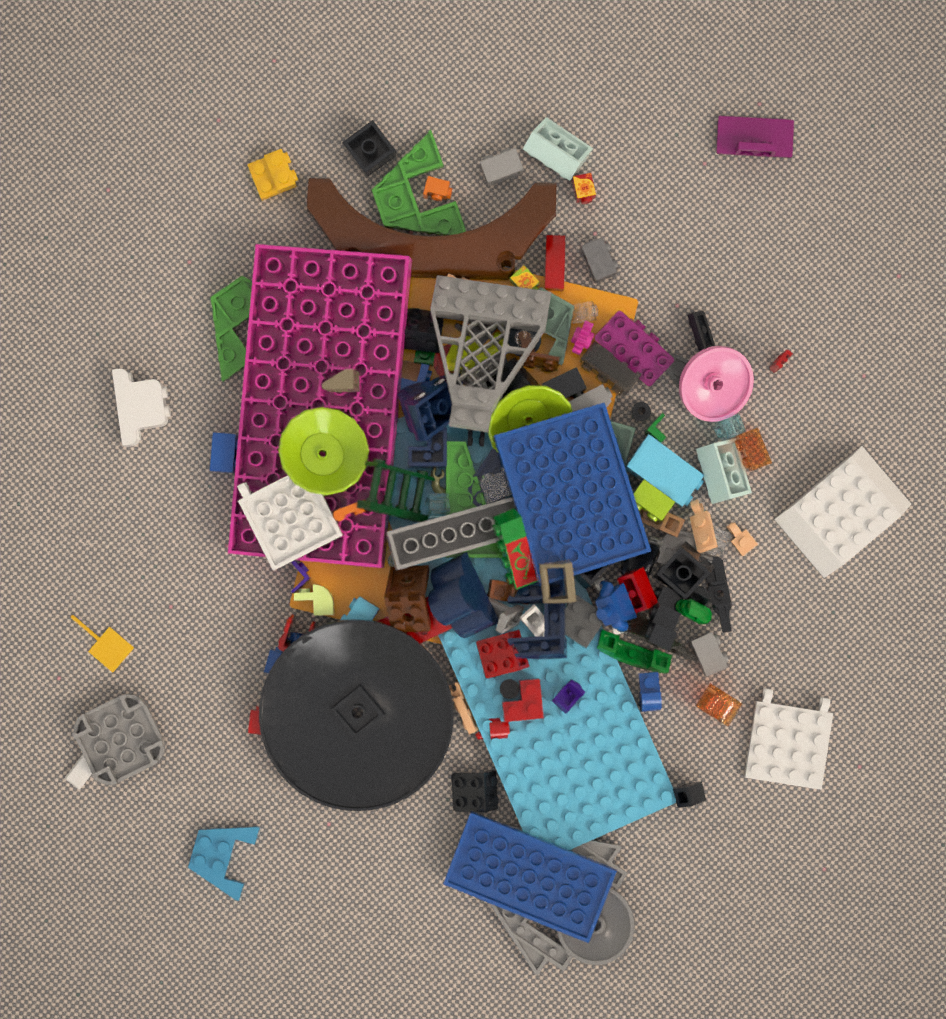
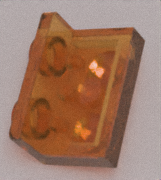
[734,427,772,472]

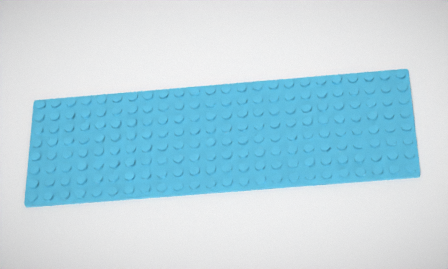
[389,417,676,850]

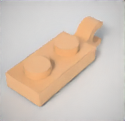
[690,499,718,553]
[449,682,479,734]

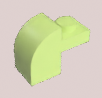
[294,584,335,616]

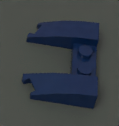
[507,579,567,659]

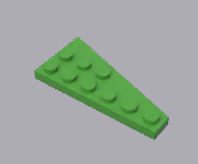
[445,441,503,558]

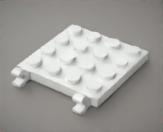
[237,475,343,571]
[744,688,833,790]

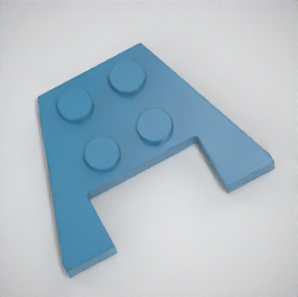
[188,826,260,901]

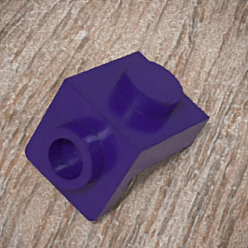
[551,680,586,714]

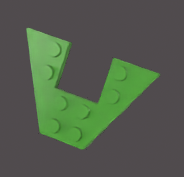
[372,130,466,236]
[210,276,252,382]

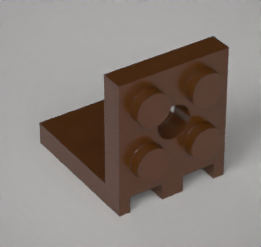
[384,565,431,632]

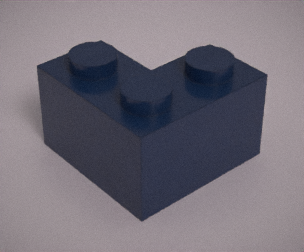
[408,427,447,468]

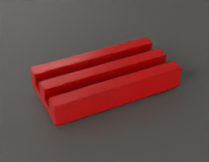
[769,350,793,373]

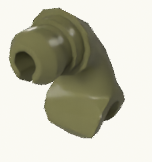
[431,467,446,500]

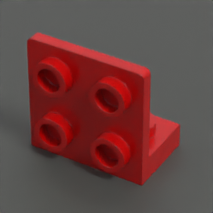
[476,630,529,678]

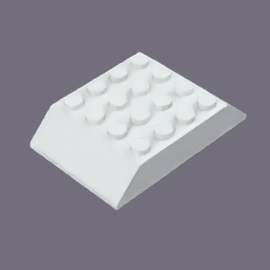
[774,446,911,578]

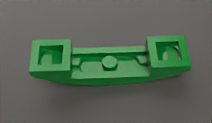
[597,630,672,674]

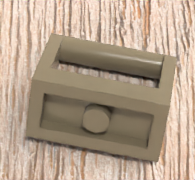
[322,369,360,392]
[539,560,576,603]

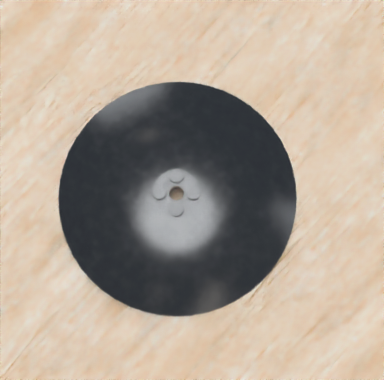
[259,619,454,811]

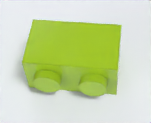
[633,480,675,522]

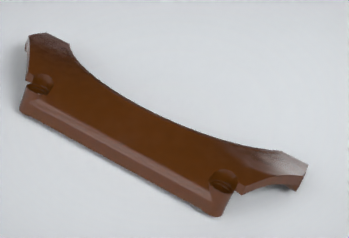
[307,178,557,280]

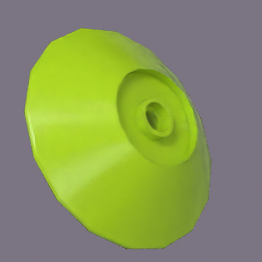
[488,385,573,452]
[278,407,369,495]

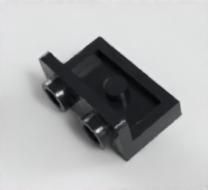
[621,544,660,579]

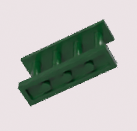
[357,459,435,523]

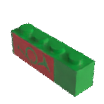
[492,508,537,590]

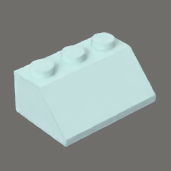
[523,117,593,181]
[696,438,752,504]

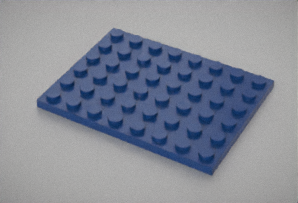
[493,402,651,586]

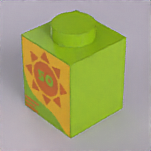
[510,265,539,290]

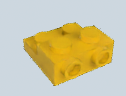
[247,148,298,201]

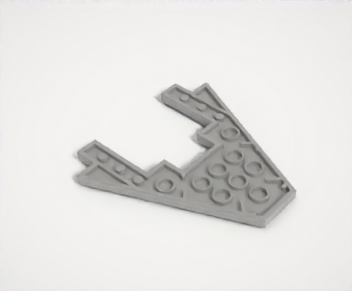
[489,823,628,976]

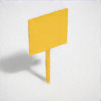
[71,615,134,672]

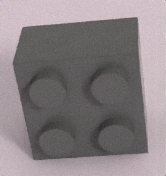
[565,595,603,648]

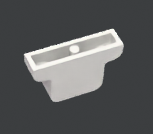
[112,369,171,447]

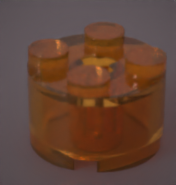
[696,683,742,727]

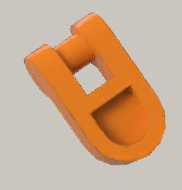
[333,499,366,521]

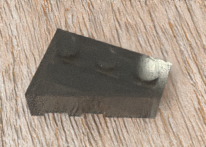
[579,341,642,397]

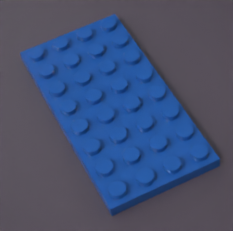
[443,811,617,943]

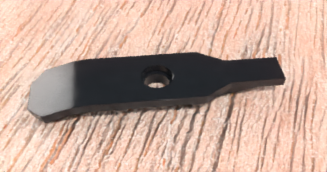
[706,556,732,633]

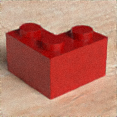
[617,567,658,613]
[502,678,544,722]

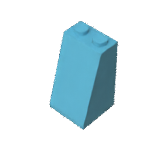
[625,435,704,508]

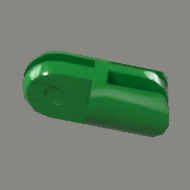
[676,599,712,624]

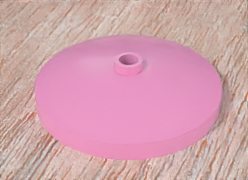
[679,346,754,422]

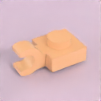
[727,522,758,556]

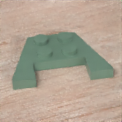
[497,287,574,365]

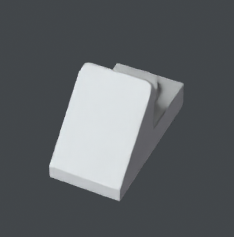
[520,605,544,637]

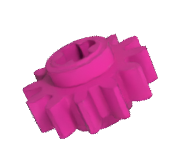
[571,320,594,355]

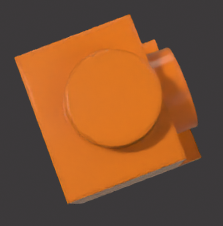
[423,176,453,201]

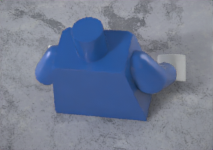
[594,577,637,635]

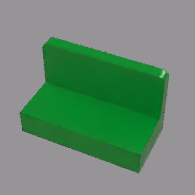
[644,413,666,443]

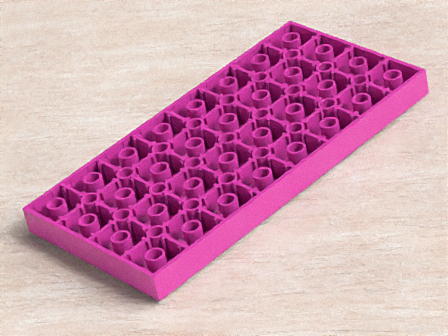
[228,244,412,568]

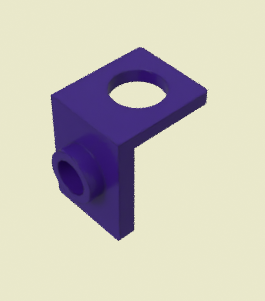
[291,560,311,593]

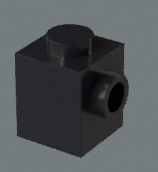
[673,781,706,808]

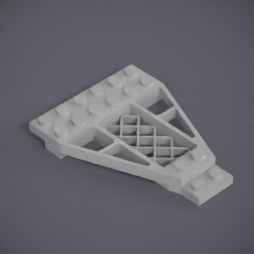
[430,275,551,432]

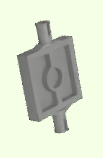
[649,530,713,564]

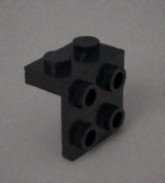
[404,308,444,353]
[451,770,499,812]

